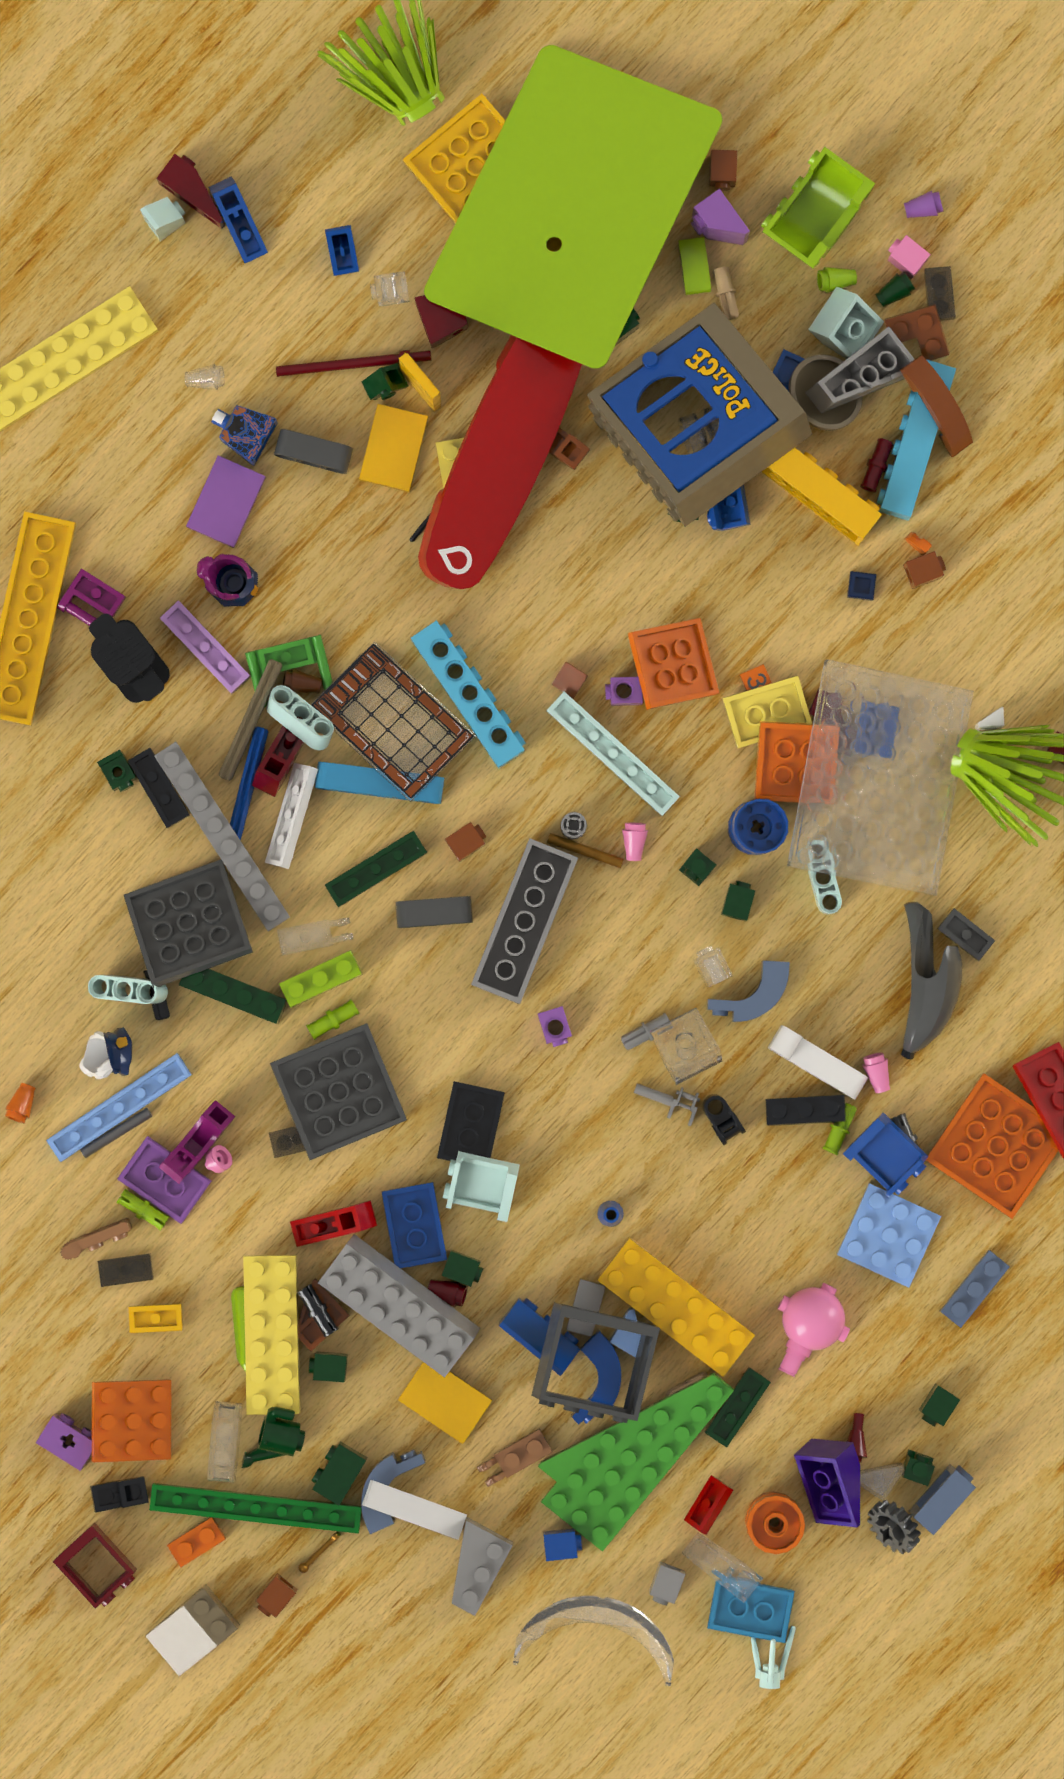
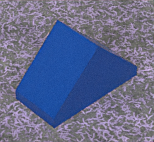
[325,225,359,276]

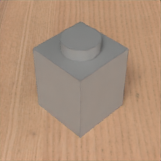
[649,1561,686,1606]

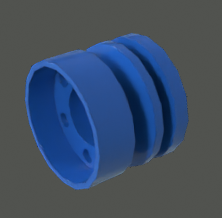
[728,799,788,855]

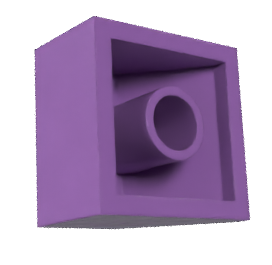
[691,189,750,245]

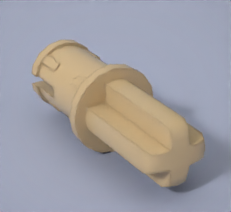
[713,267,739,320]

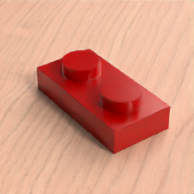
[684,1475,733,1535]

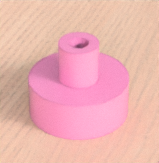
[205,1145,232,1173]

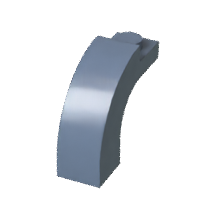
[707,960,790,1022]
[361,1449,426,1534]

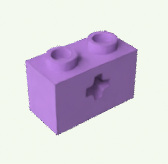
[36,1413,92,1471]

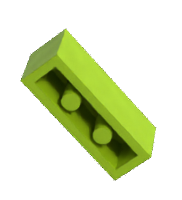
[279,950,363,1008]

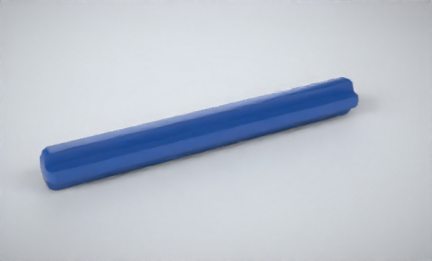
[230,727,268,840]

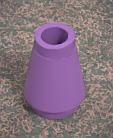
[904,190,944,218]

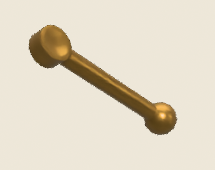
[298,1531,341,1573]

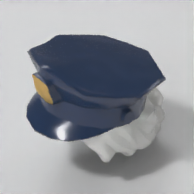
[79,1027,132,1080]

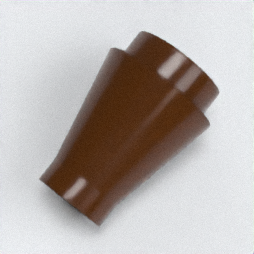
[283,669,322,694]

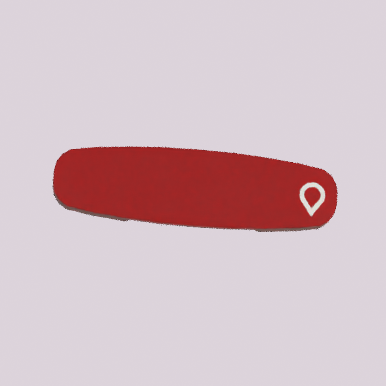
[418,335,582,589]

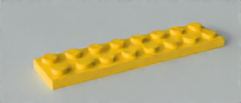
[0,511,76,726]

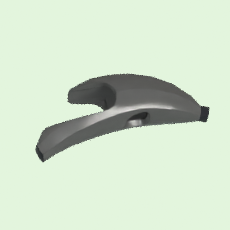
[901,902,962,1059]

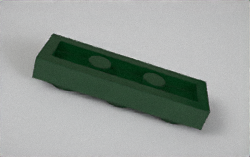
[705,1367,771,1448]

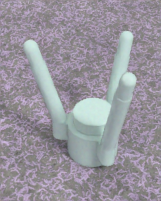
[751,1626,796,1689]

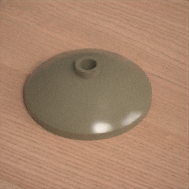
[789,355,863,431]

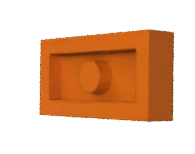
[167,1517,226,1567]

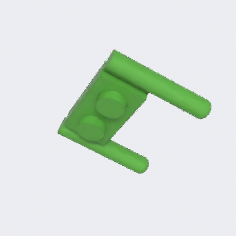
[245,635,333,707]

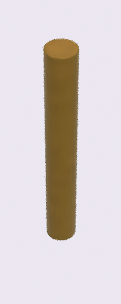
[547,833,624,869]

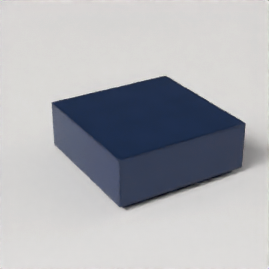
[847,571,877,601]

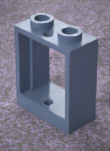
[909,1464,976,1535]

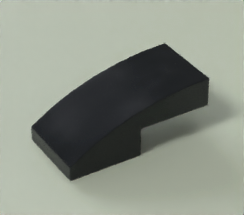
[90,1476,149,1513]

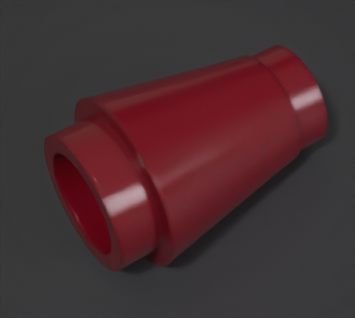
[428,1279,468,1307]

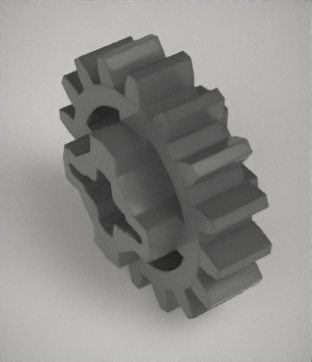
[867,1500,921,1554]

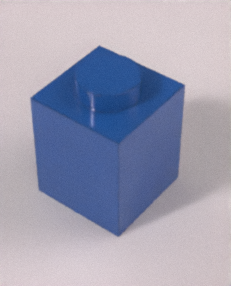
[543,1528,582,1561]

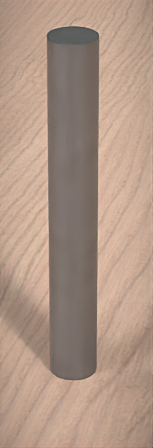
[80,1108,153,1158]

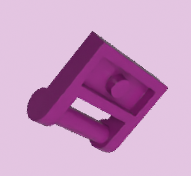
[57,568,126,626]

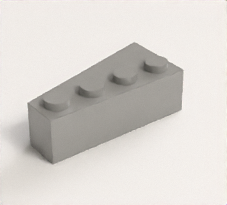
[805,327,914,413]

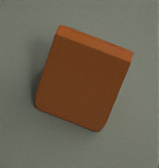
[552,662,588,699]

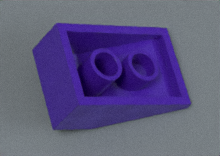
[794,1438,860,1528]

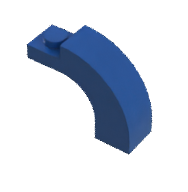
[571,1330,621,1424]

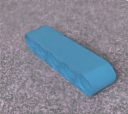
[315,762,445,804]

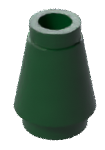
[875,272,915,307]

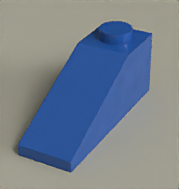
[208,176,268,263]

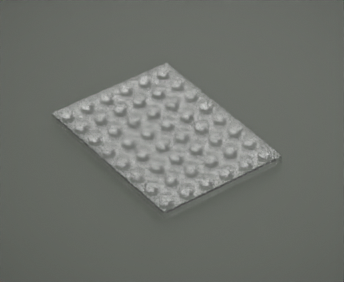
[787,660,974,896]

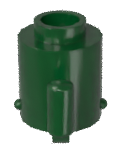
[242,1407,305,1468]

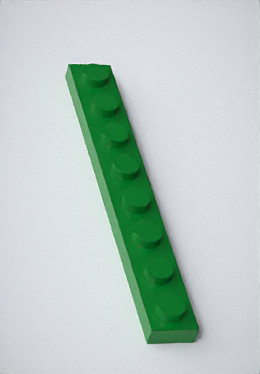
[149,1483,362,1534]

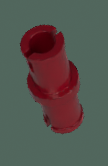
[860,438,894,493]

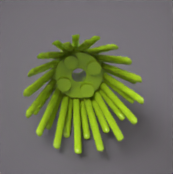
[317,0,445,126]
[951,725,1064,847]

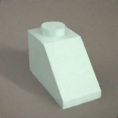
[140,197,185,242]

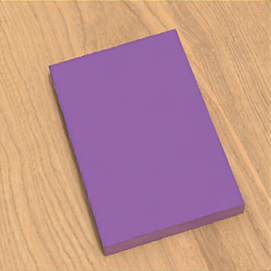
[186,455,266,548]
[117,1136,212,1224]

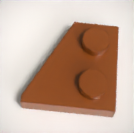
[298,1278,350,1352]

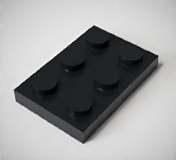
[437,1081,505,1161]

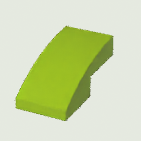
[678,237,711,295]

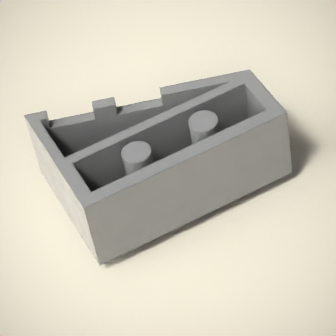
[452,1517,513,1616]

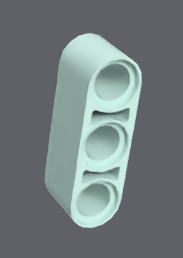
[266,685,334,751]
[803,840,842,915]
[88,975,168,1004]

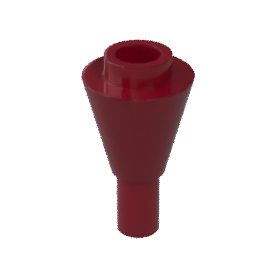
[846,1413,867,1463]

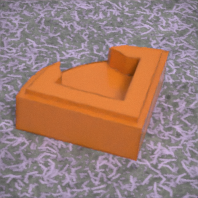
[904,532,932,556]

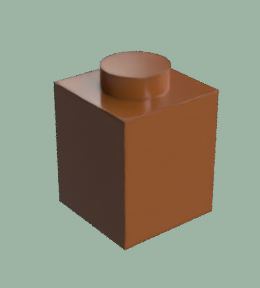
[709,150,737,191]
[903,551,946,589]
[445,822,487,862]
[256,1573,298,1618]

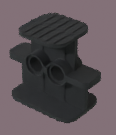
[89,613,170,703]

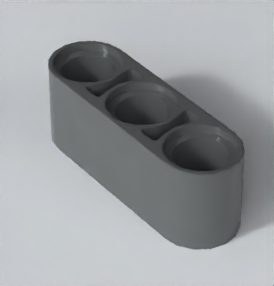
[274,429,353,474]
[395,896,473,928]

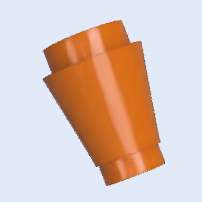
[5,1083,36,1124]

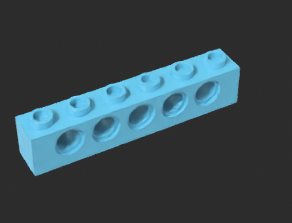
[411,620,526,769]

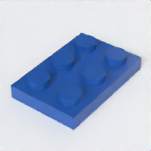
[382,1182,447,1268]

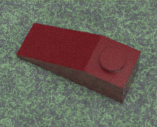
[156,154,224,229]
[252,716,304,797]

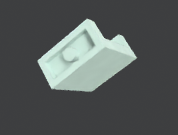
[443,1151,520,1222]

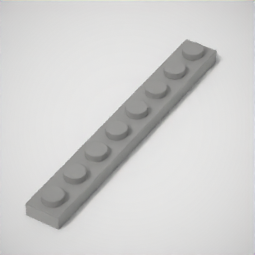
[154,742,290,931]

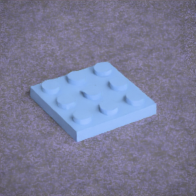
[837,1183,941,1288]

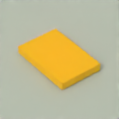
[399,353,441,412]
[359,404,428,493]
[398,1362,492,1444]

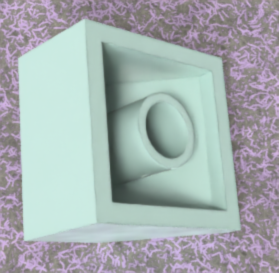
[808,287,884,359]

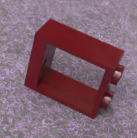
[53,1523,137,1608]

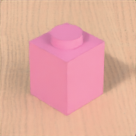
[888,235,931,280]

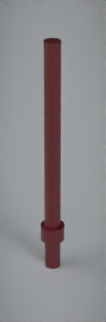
[276,350,432,377]

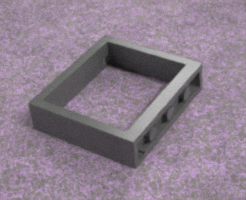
[531,1302,660,1423]

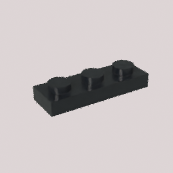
[128,748,190,829]
[766,1095,846,1126]

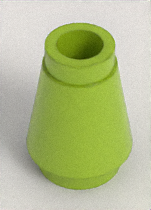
[817,267,857,293]

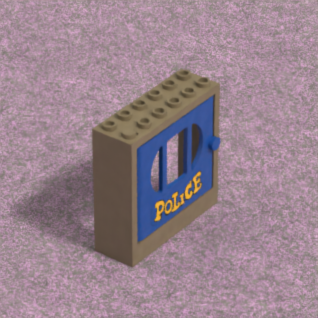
[587,303,812,527]

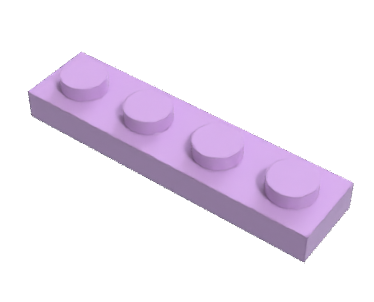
[160,600,251,694]

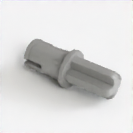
[621,1013,673,1050]

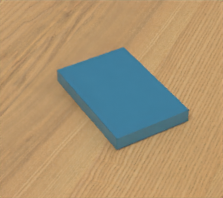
[707,1575,795,1643]

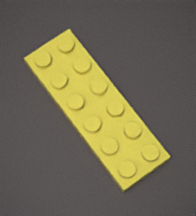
[243,1255,300,1415]

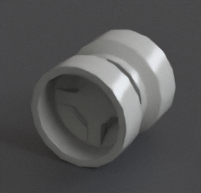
[561,812,587,839]

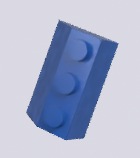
[499,1298,580,1376]

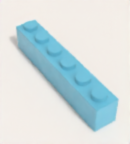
[876,359,956,521]

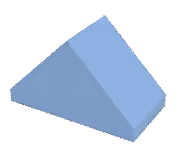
[609,1307,641,1358]

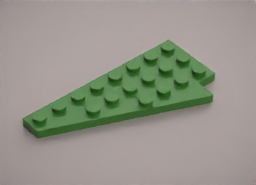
[538,1373,734,1552]

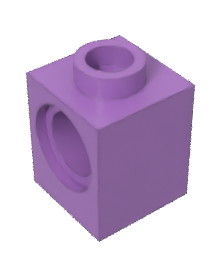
[605,677,643,706]
[538,1006,572,1047]

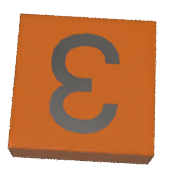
[739,664,772,691]

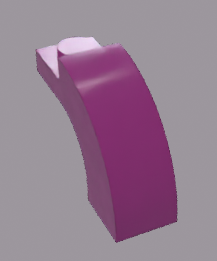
[159,1100,236,1184]

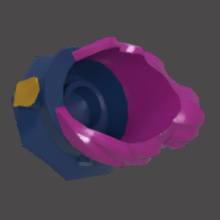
[197,554,259,607]

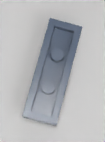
[940,1250,1010,1328]

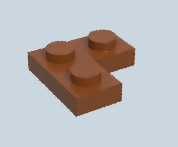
[884,304,950,361]

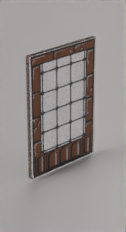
[311,641,476,802]

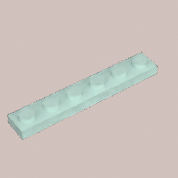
[547,691,680,816]

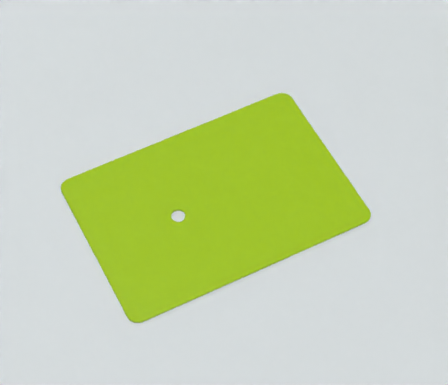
[424,45,722,369]

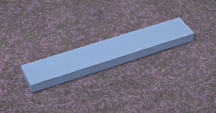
[46,1053,192,1162]

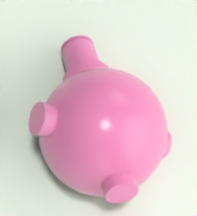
[777,1282,850,1377]

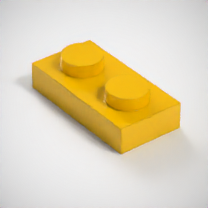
[128,1304,183,1333]

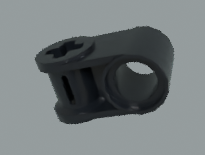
[702,1094,746,1146]

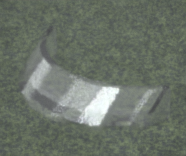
[513,1595,674,1686]

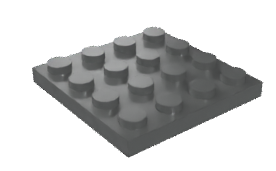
[124,859,253,988]
[270,1023,407,1161]

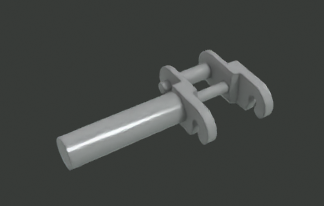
[634,1083,700,1126]

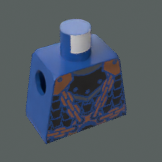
[211,405,278,466]

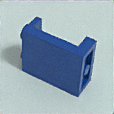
[843,1113,928,1197]

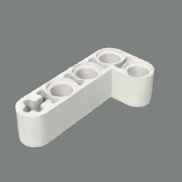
[768,1025,868,1100]

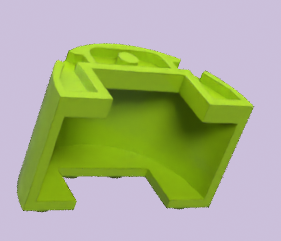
[761,147,875,269]

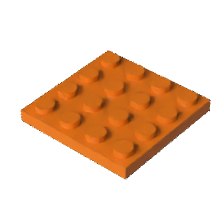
[926,1073,1059,1219]

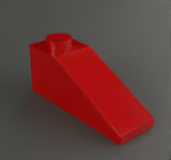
[290,1200,377,1247]

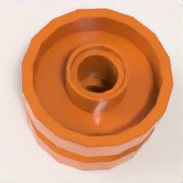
[745,1491,805,1554]

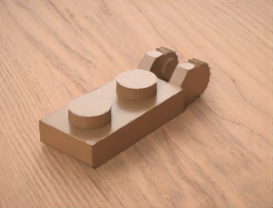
[60,1218,132,1260]
[477,1428,553,1487]

